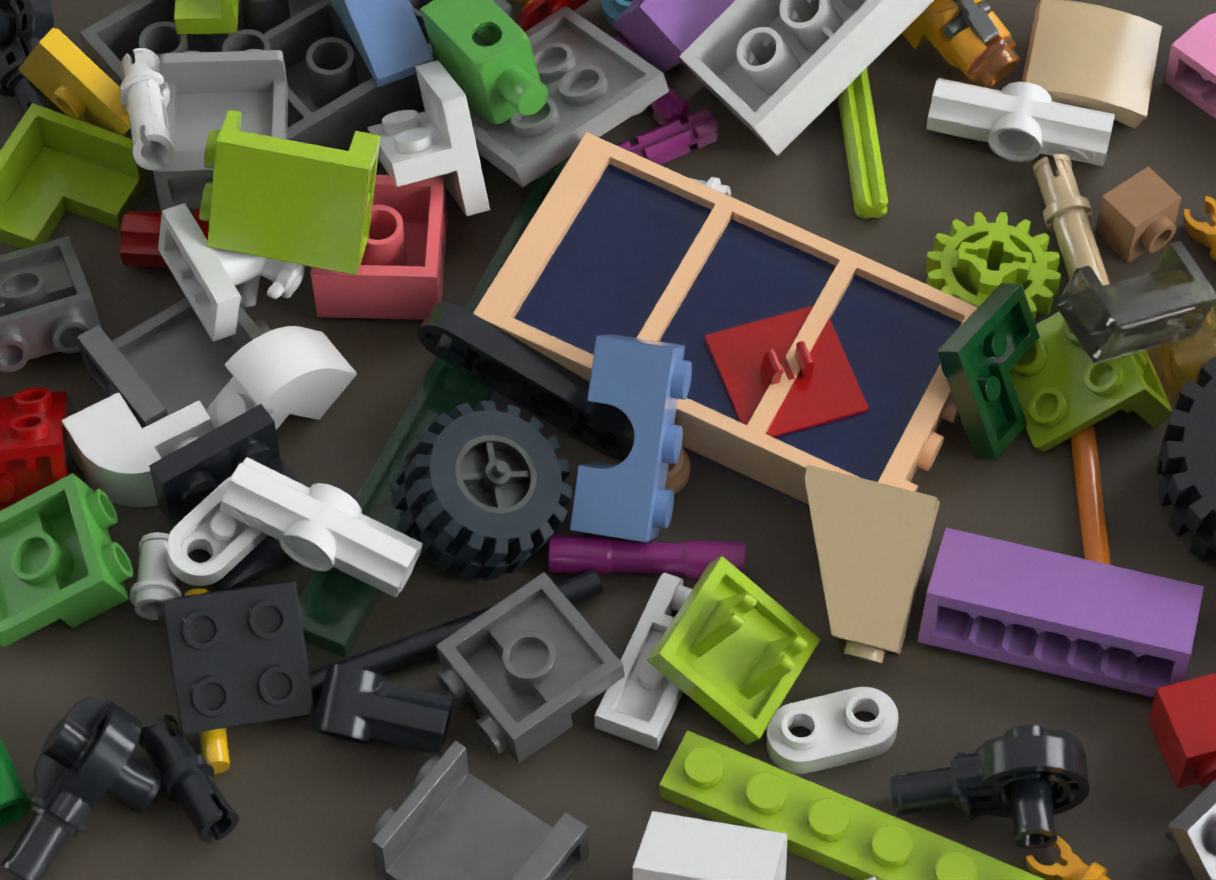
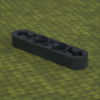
[418,301,634,460]

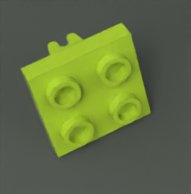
[647,556,821,745]

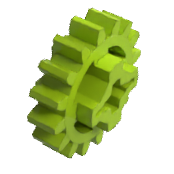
[925,212,1061,321]

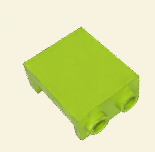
[199,110,381,275]

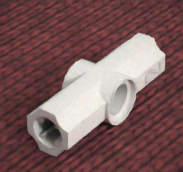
[926,78,1115,166]
[220,457,423,598]

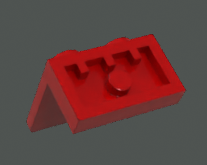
[0,387,69,511]

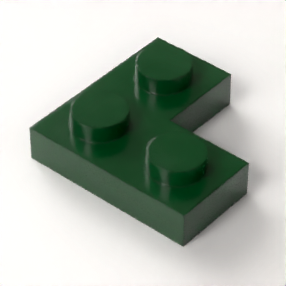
[937,283,1040,460]

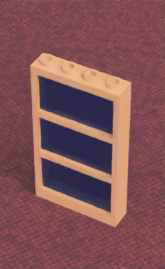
[473,132,978,505]

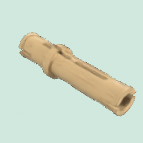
[1033,154,1117,302]

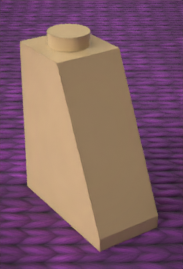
[804,465,940,663]

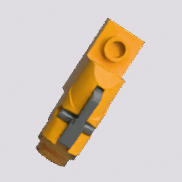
[902,0,1021,88]

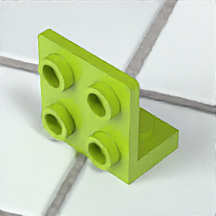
[1009,287,1172,452]

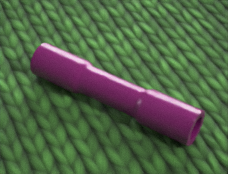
[548,534,745,580]

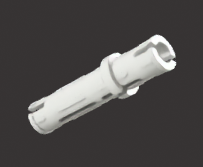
[120,48,174,170]

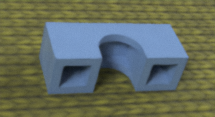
[570,334,692,542]

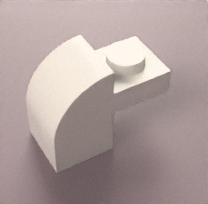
[206,326,357,430]
[62,392,213,508]

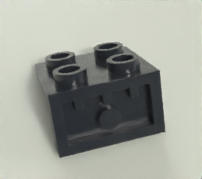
[149,404,300,591]
[155,581,314,734]

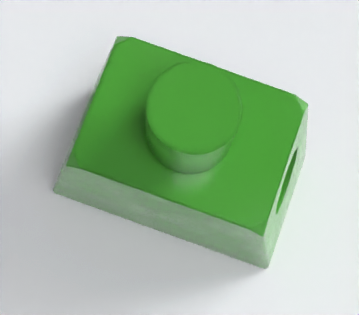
[420,0,548,125]

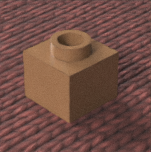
[1095,166,1181,264]

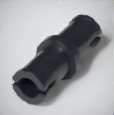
[138,714,239,843]

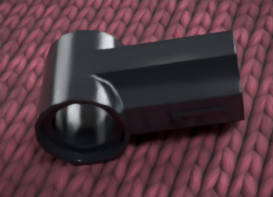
[312,664,454,755]

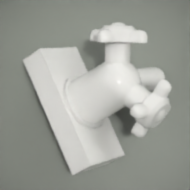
[158,203,306,342]

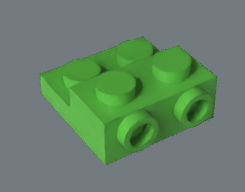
[0,473,133,647]

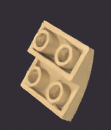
[1022,0,1162,129]

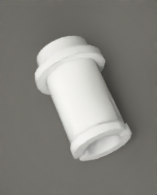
[129,532,182,620]

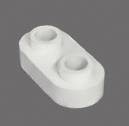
[167,477,268,586]
[766,687,899,774]

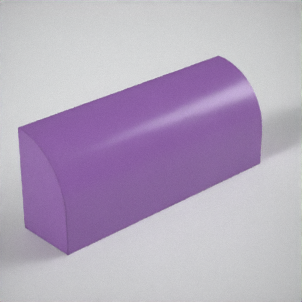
[918,527,1204,697]

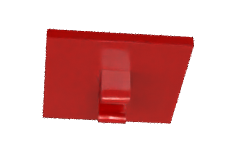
[704,305,869,439]

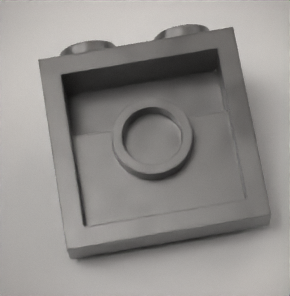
[0,236,101,372]
[436,572,625,763]

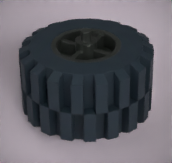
[393,401,572,581]

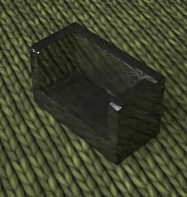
[1055,241,1216,364]

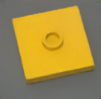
[18,27,131,135]

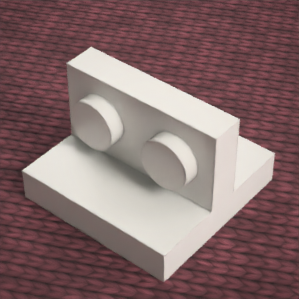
[367,60,490,216]

